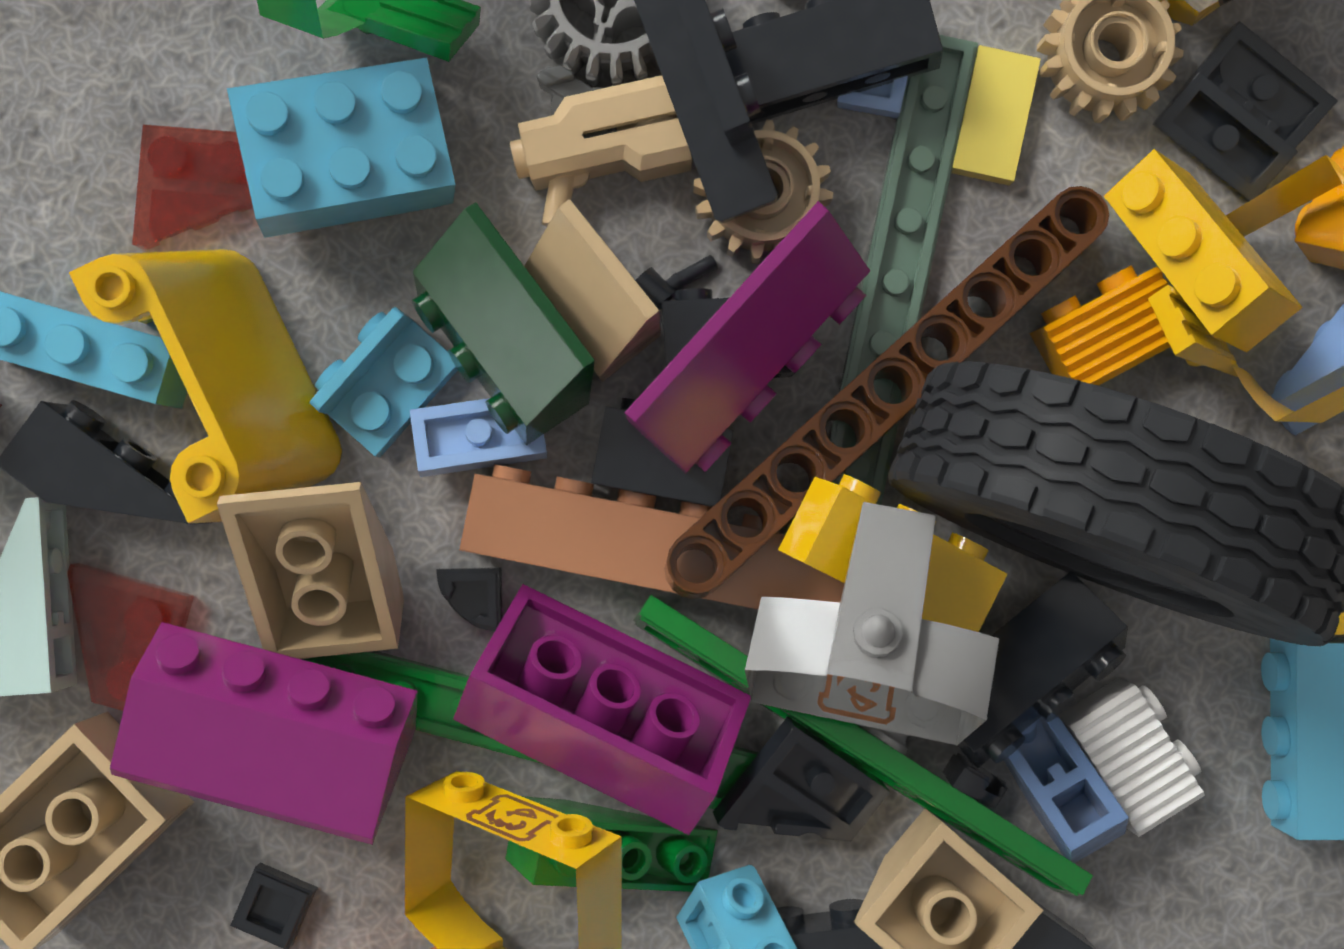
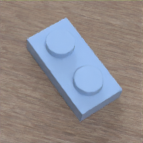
[410,398,547,477]

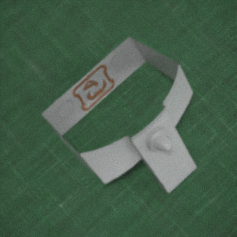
[745,502,999,745]

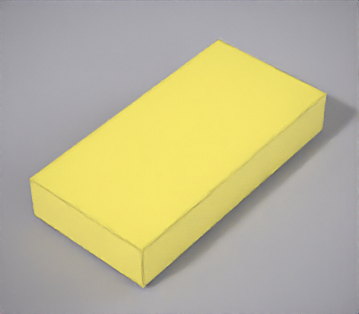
[951,45,1041,186]

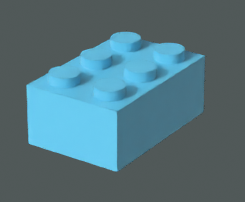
[227,58,456,238]

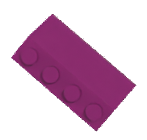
[624,201,870,474]
[453,584,751,835]
[110,622,418,845]

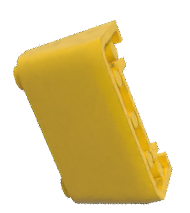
[69,249,342,523]

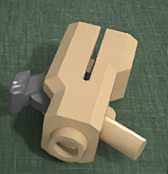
[510,65,692,226]

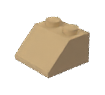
[854,809,1043,949]

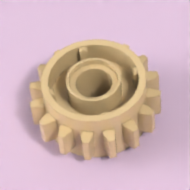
[1036,0,1184,123]
[693,120,833,264]

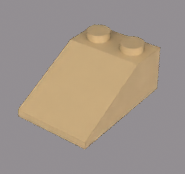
[524,199,661,382]
[217,482,404,659]

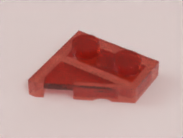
[132,124,253,249]
[67,563,194,711]

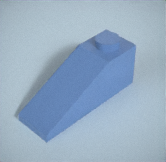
[1004,716,1129,863]

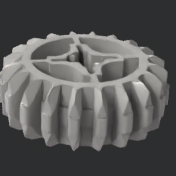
[528,0,661,87]

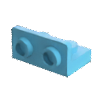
[309,307,458,457]
[676,865,797,949]

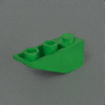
[505,796,718,892]

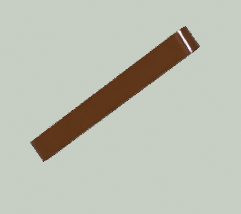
[664,186,1109,599]

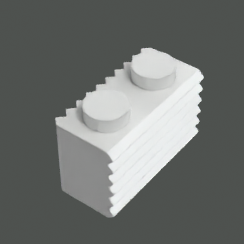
[1059,678,1205,837]

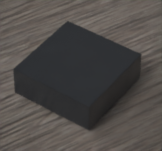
[230,862,318,949]

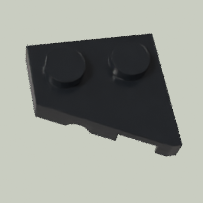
[712,716,890,842]

